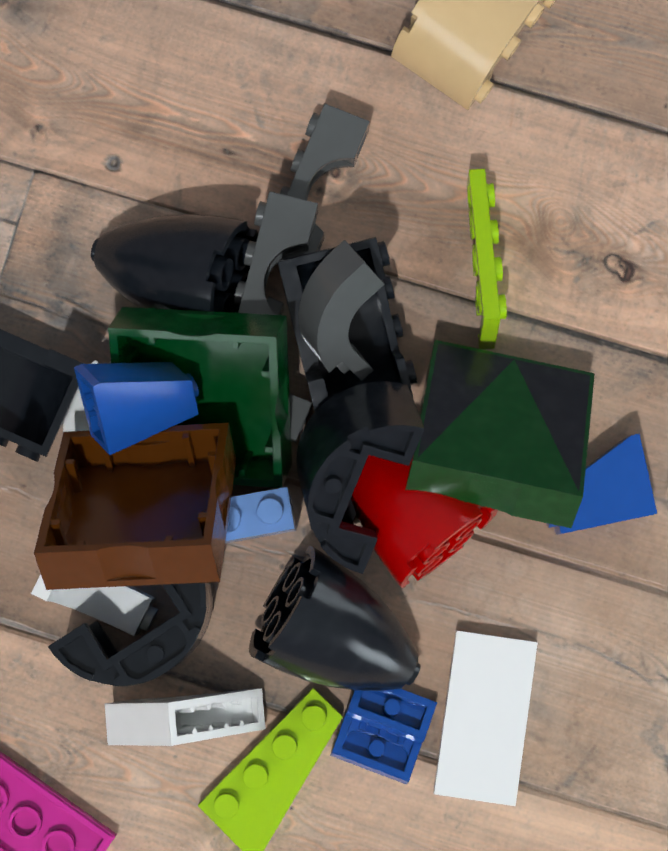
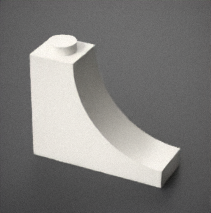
[31,574,158,636]
[105,688,266,746]

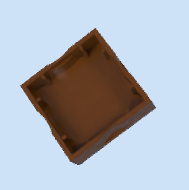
[34,423,237,590]

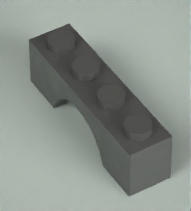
[280,104,370,260]
[234,191,318,332]

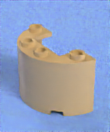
[391,0,556,110]

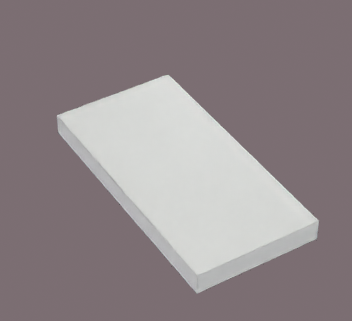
[433,630,538,806]

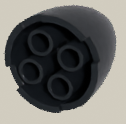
[91,214,258,313]
[249,546,421,691]

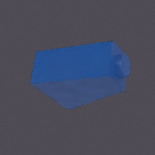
[74,362,199,455]
[546,433,657,535]

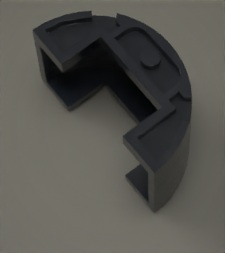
[278,237,417,412]
[0,329,84,462]
[296,381,425,574]
[48,582,213,686]

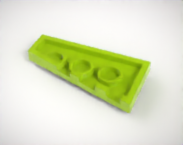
[467,169,507,349]
[198,687,343,851]

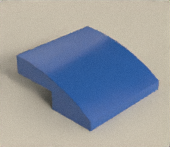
[330,689,437,785]

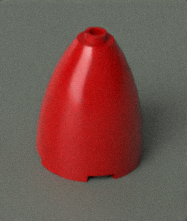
[351,455,498,588]

